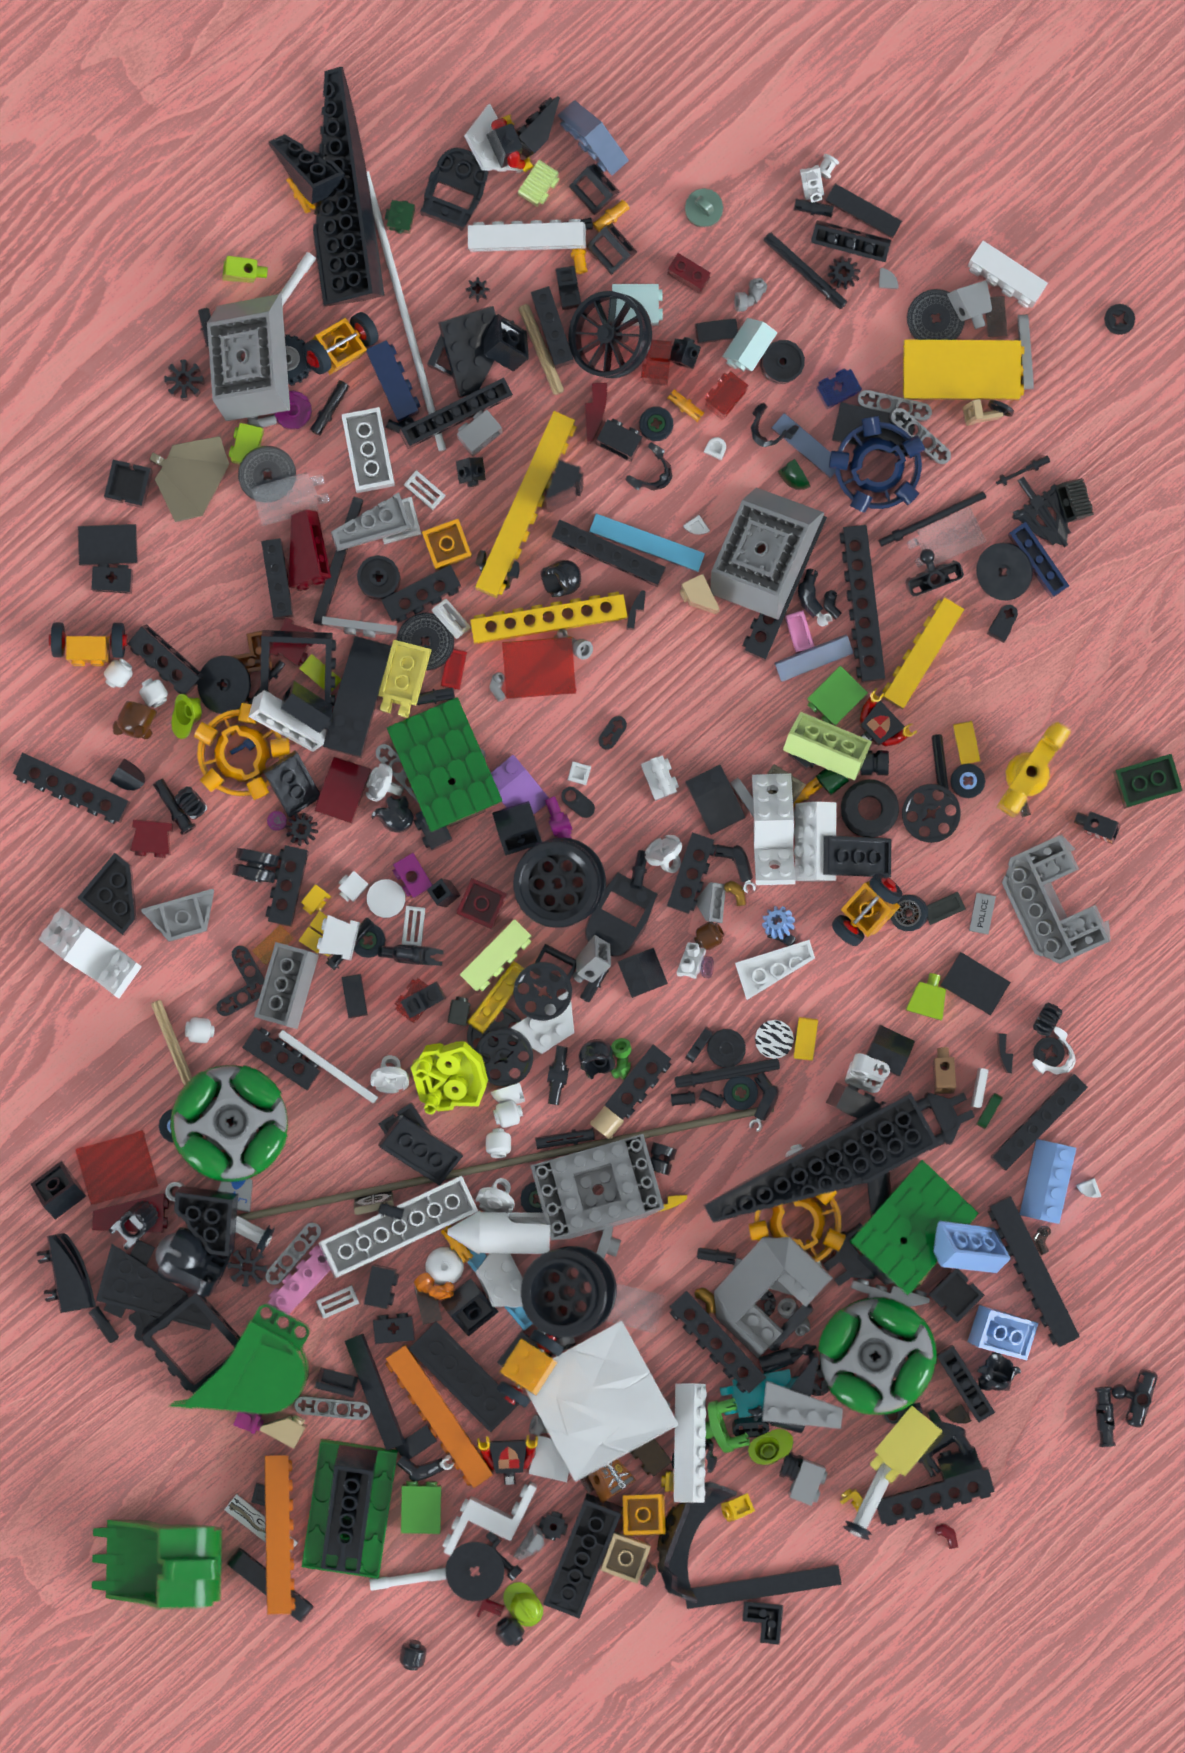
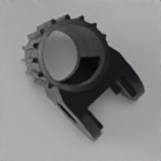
[108,1200,159,1250]

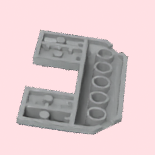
[1002,834,1111,964]
[714,1237,832,1359]

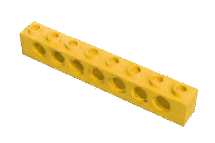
[470,592,627,644]

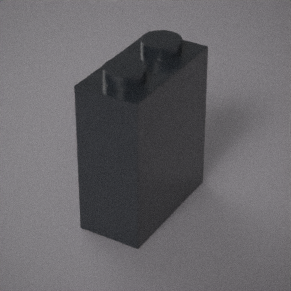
[281,681,333,734]

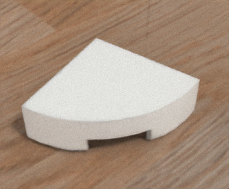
[683,515,710,535]
[1076,1178,1101,1198]

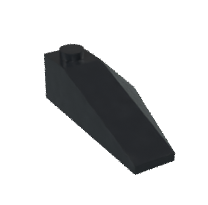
[269,134,345,204]

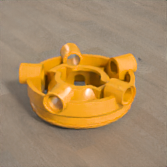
[194,703,290,800]
[748,1191,846,1262]

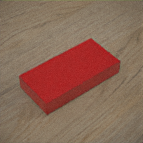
[441,649,467,690]

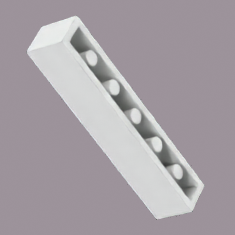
[468,219,586,252]
[674,1383,707,1503]

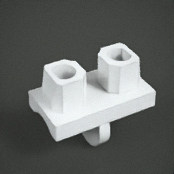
[800,165,824,202]
[677,942,706,979]

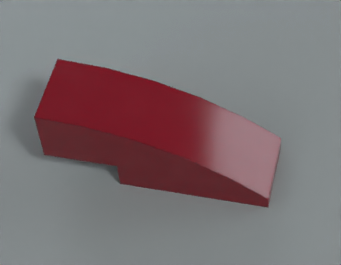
[585,383,607,444]

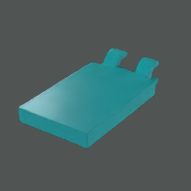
[720,1369,791,1418]

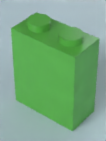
[807,666,868,726]
[401,1481,442,1534]

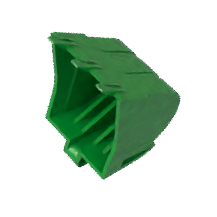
[169,1304,310,1414]
[92,1520,222,1609]

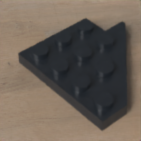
[438,306,514,397]

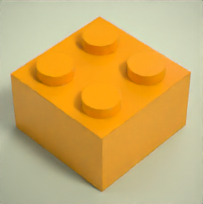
[422,519,472,570]
[623,1494,666,1535]

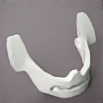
[1032,1026,1076,1075]

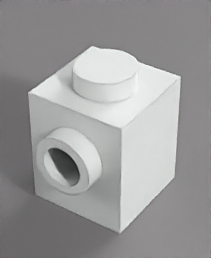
[339,871,369,902]

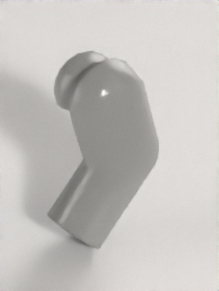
[247,415,277,428]
[489,672,506,702]

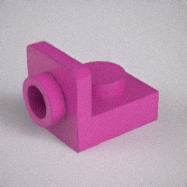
[233,1412,264,1434]

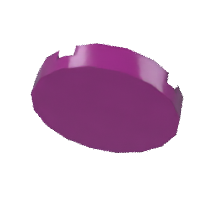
[274,391,312,430]

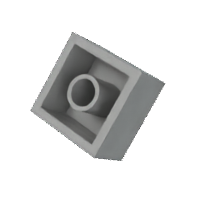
[457,410,503,457]
[788,1458,828,1506]

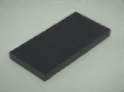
[832,402,915,458]
[823,836,891,878]
[378,1114,463,1186]

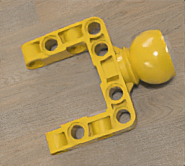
[996,722,1071,818]

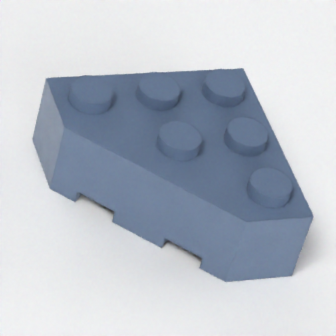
[557,100,629,176]

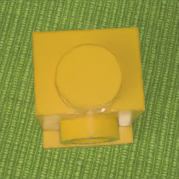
[301,884,332,915]

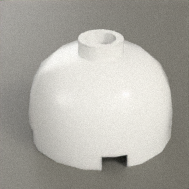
[425,1247,464,1285]

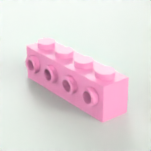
[268,1245,331,1318]

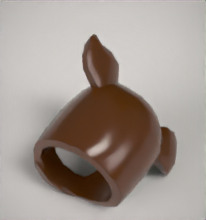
[113,701,157,740]

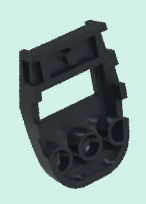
[420,148,488,231]
[585,872,658,957]

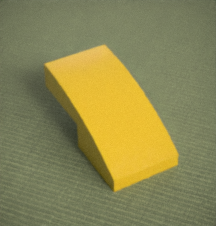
[953,721,980,765]
[794,1017,818,1061]
[658,1195,687,1212]

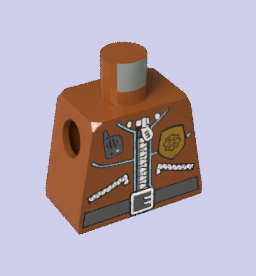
[589,1459,636,1503]

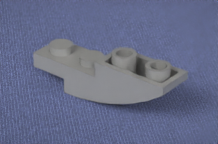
[851,1278,930,1307]

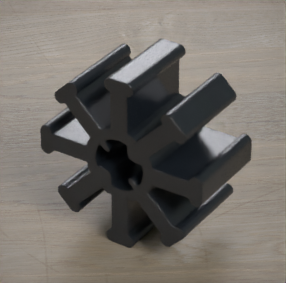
[164,360,205,401]
[227,1247,268,1287]

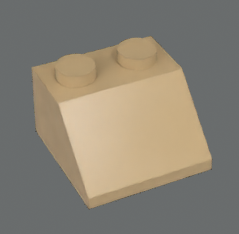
[680,574,720,614]
[260,1415,307,1449]

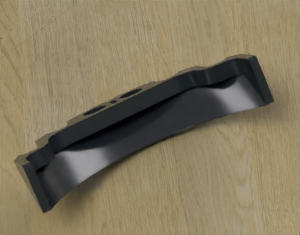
[657,1482,737,1603]

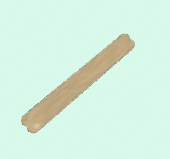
[519,304,564,395]
[151,1000,192,1085]

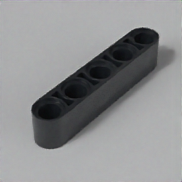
[227,1548,314,1622]

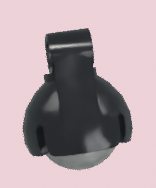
[156,1227,231,1297]

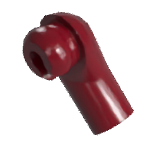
[935,1524,958,1549]

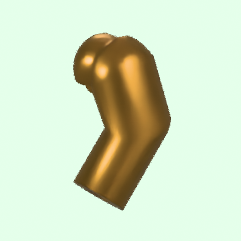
[724,881,746,906]
[694,1287,716,1313]

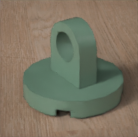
[685,188,723,227]

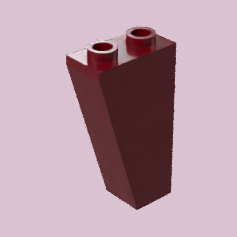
[289,509,331,591]
[92,1193,169,1233]

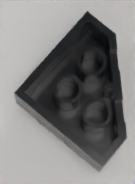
[78,853,137,936]
[174,1186,238,1256]

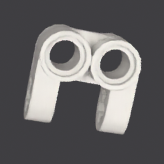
[845,1053,890,1093]

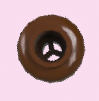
[694,922,725,950]

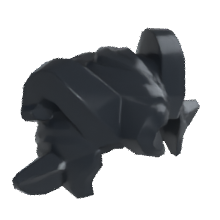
[977,1352,1021,1391]

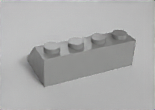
[254,942,319,1029]

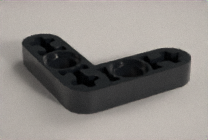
[216,946,265,1016]

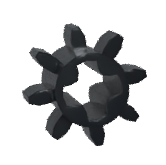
[466,277,490,303]

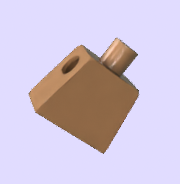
[933,1047,956,1094]

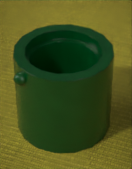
[816,768,849,795]

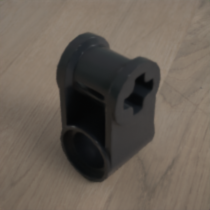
[987,605,1018,643]

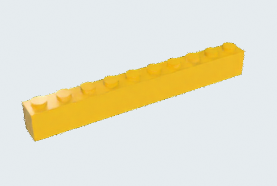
[475,411,577,599]

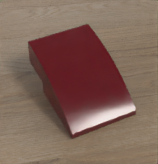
[314,757,371,824]

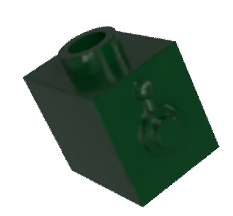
[385,200,415,234]

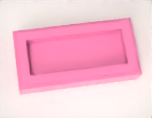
[785,610,815,653]

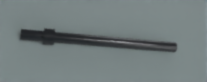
[878,491,986,547]

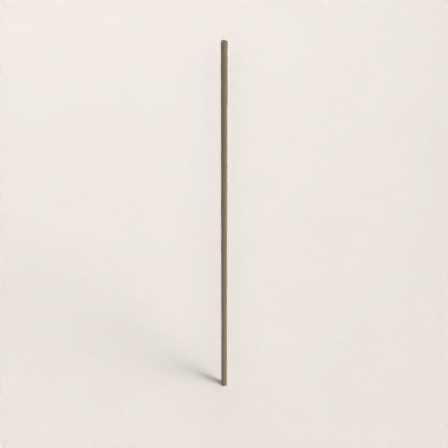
[239,1107,774,1221]

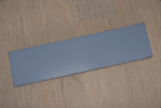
[771,413,835,478]
[774,634,854,682]

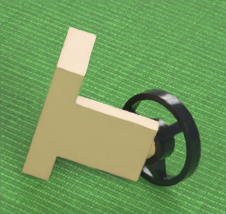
[962,399,1014,426]

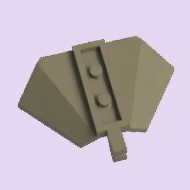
[149,436,230,522]

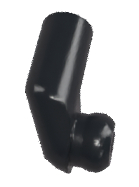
[385,417,415,434]

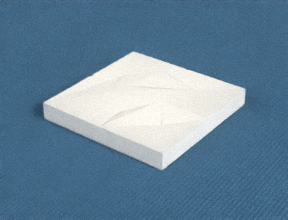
[525,1321,679,1482]

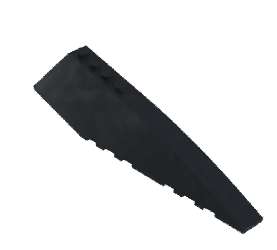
[313,67,385,306]
[704,1091,939,1223]

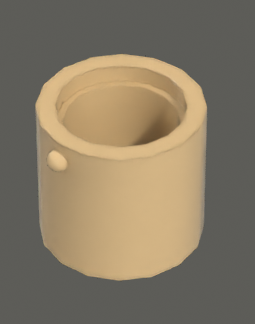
[590,1106,624,1140]

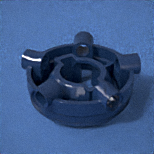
[829,416,926,513]

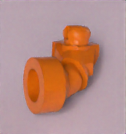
[414,1273,454,1300]

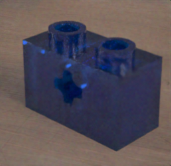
[816,368,862,410]

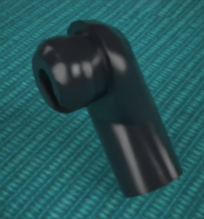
[823,590,842,620]

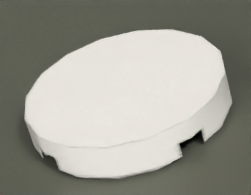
[367,879,405,918]

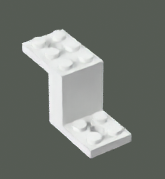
[752,774,795,885]
[39,908,142,998]
[443,1481,537,1556]

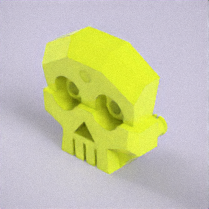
[411,1041,488,1114]

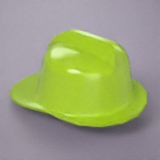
[171,694,202,739]
[748,1429,793,1465]
[503,1582,543,1627]

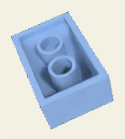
[967,1305,1039,1360]

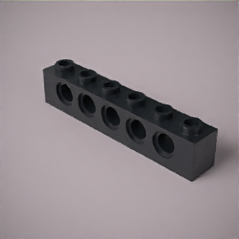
[399,378,513,449]
[551,519,666,587]
[13,752,130,824]
[990,1074,1088,1171]
[669,1291,766,1394]
[877,1467,995,1526]

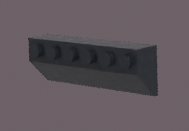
[546,460,584,512]

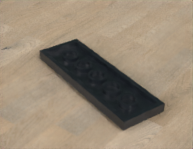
[409,1321,519,1433]

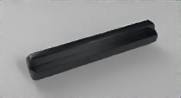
[932,734,949,792]

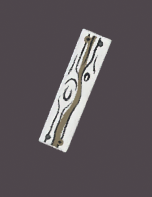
[224,1494,298,1552]

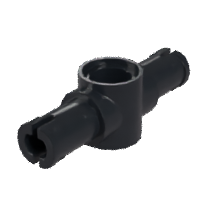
[547,1045,569,1105]

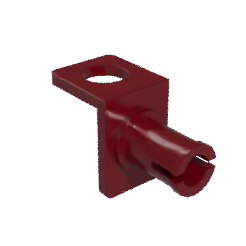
[477,1598,505,1617]

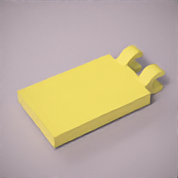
[378,640,431,718]
[870,1406,942,1484]

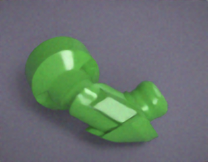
[611,1038,632,1080]

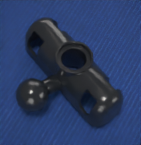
[905,549,964,596]
[1112,1369,1158,1428]

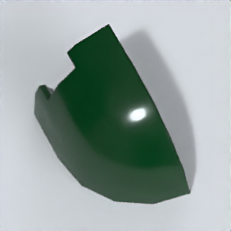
[778,459,811,490]

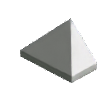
[695,882,725,923]

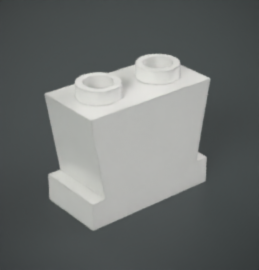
[317,915,360,961]

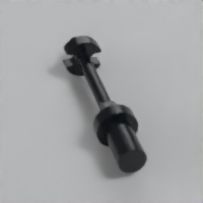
[996,455,1050,486]
[247,660,286,704]

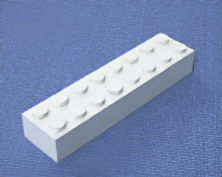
[319,1176,478,1278]

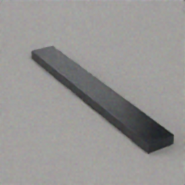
[686,1565,842,1609]

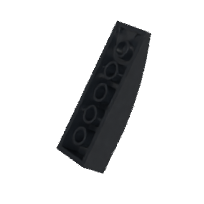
[323,636,392,758]
[543,1493,623,1619]

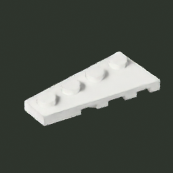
[735,940,815,1000]

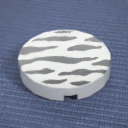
[755,1020,794,1059]

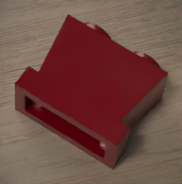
[667,253,711,294]
[270,617,315,667]
[130,820,173,858]

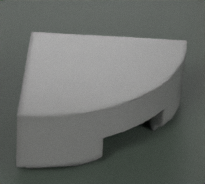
[879,268,898,289]

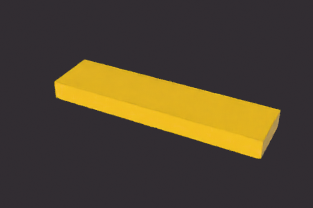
[467,961,525,1034]

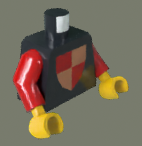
[486,114,534,172]
[859,688,917,747]
[477,1435,538,1485]

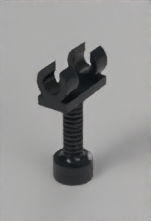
[486,1531,523,1581]

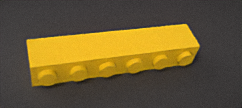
[882,597,964,710]

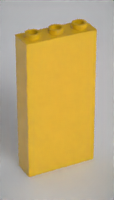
[903,340,1024,400]

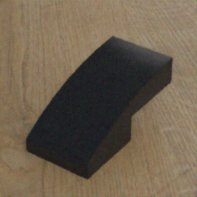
[556,266,581,310]
[695,318,738,343]
[627,590,645,630]
[342,974,368,1018]
[400,981,446,1018]
[997,1033,1013,1073]
[395,1424,437,1460]

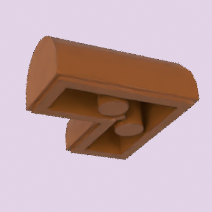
[232,630,273,673]

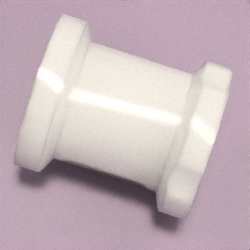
[819,154,839,179]

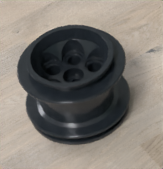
[513,838,606,928]
[521,1246,617,1338]

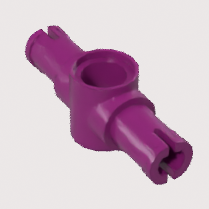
[545,796,573,838]

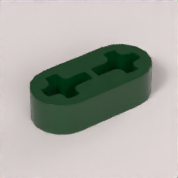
[976,1092,1003,1129]

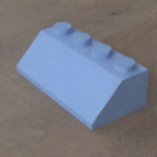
[1019,1139,1076,1224]
[934,1221,1011,1273]

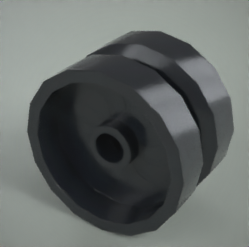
[760,340,805,384]
[357,555,401,601]
[232,848,279,883]

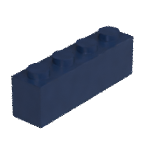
[366,340,421,422]
[1008,522,1069,599]

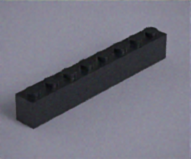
[987,1196,1080,1347]

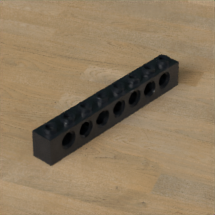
[742,516,827,661]
[839,525,885,683]

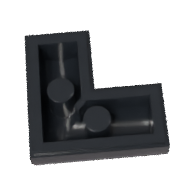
[742,1601,783,1645]

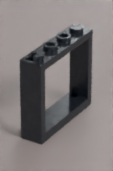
[260,630,336,706]
[142,1290,241,1394]

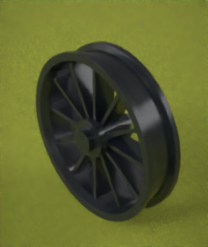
[568,291,652,379]

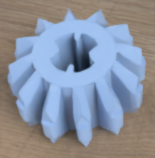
[762,906,795,939]

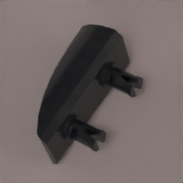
[36,1233,96,1313]

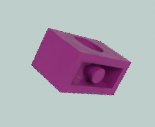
[392,853,432,898]

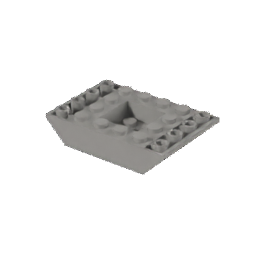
[207,294,290,421]
[710,487,824,620]
[531,1134,664,1240]

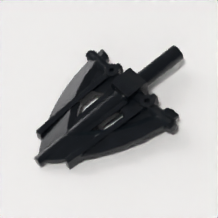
[1012,476,1071,548]

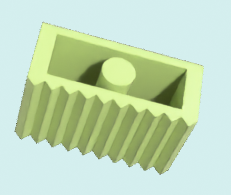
[518,160,559,207]

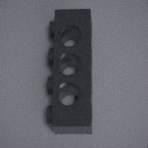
[811,220,892,263]
[531,286,574,369]
[261,538,294,620]
[381,565,461,623]
[127,624,204,695]
[667,832,717,914]
[265,845,309,927]
[242,1027,321,1091]
[605,1044,672,1120]
[937,1345,995,1423]

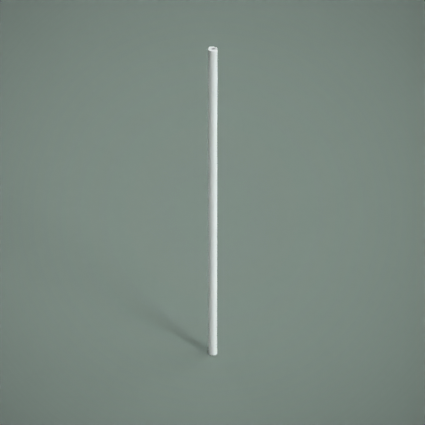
[367,171,446,451]

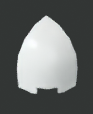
[490,1083,525,1104]

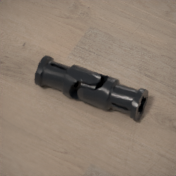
[1095,1387,1116,1447]

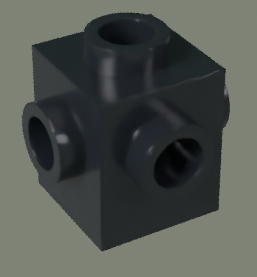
[668,337,701,369]
[456,457,486,487]
[539,1511,568,1541]

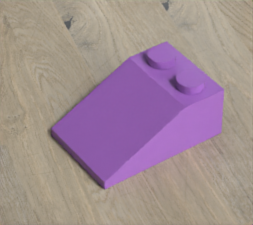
[491,755,549,814]

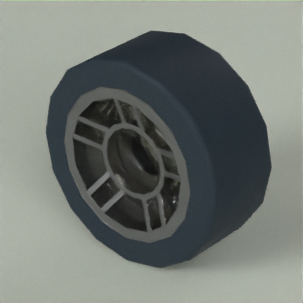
[891,895,928,931]

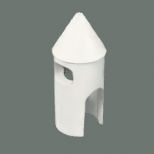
[448,1210,550,1254]

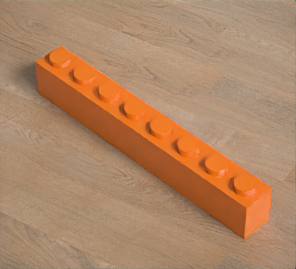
[385,1344,494,1488]
[264,1455,295,1615]

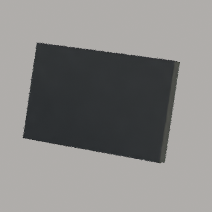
[78,524,138,566]
[263,750,320,818]
[941,952,1011,1016]

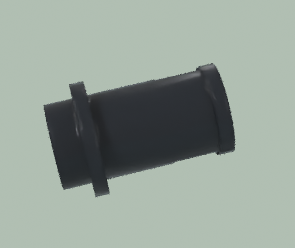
[698,1088,725,1109]
[671,1091,696,1106]
[378,1202,404,1220]

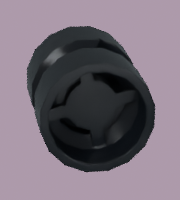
[860,750,889,776]
[650,1142,677,1175]

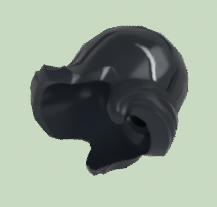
[541,560,582,597]
[371,796,414,833]
[578,1039,615,1080]

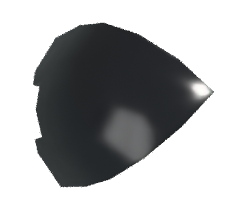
[110,758,145,791]

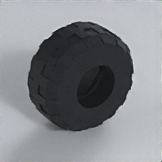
[841,779,899,838]

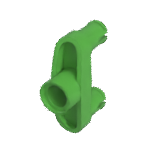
[705,1398,750,1453]

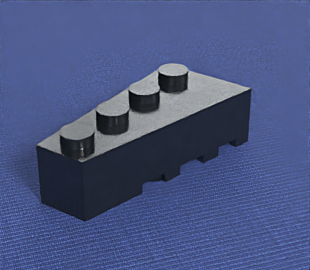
[826,1082,886,1119]

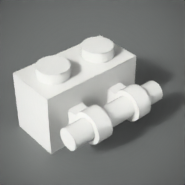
[641,755,679,801]

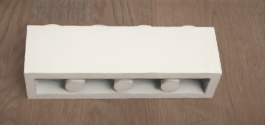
[249,691,327,752]

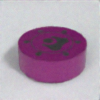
[267,811,287,831]

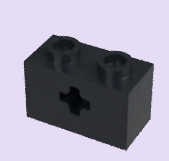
[91,563,133,594]
[373,1313,415,1344]

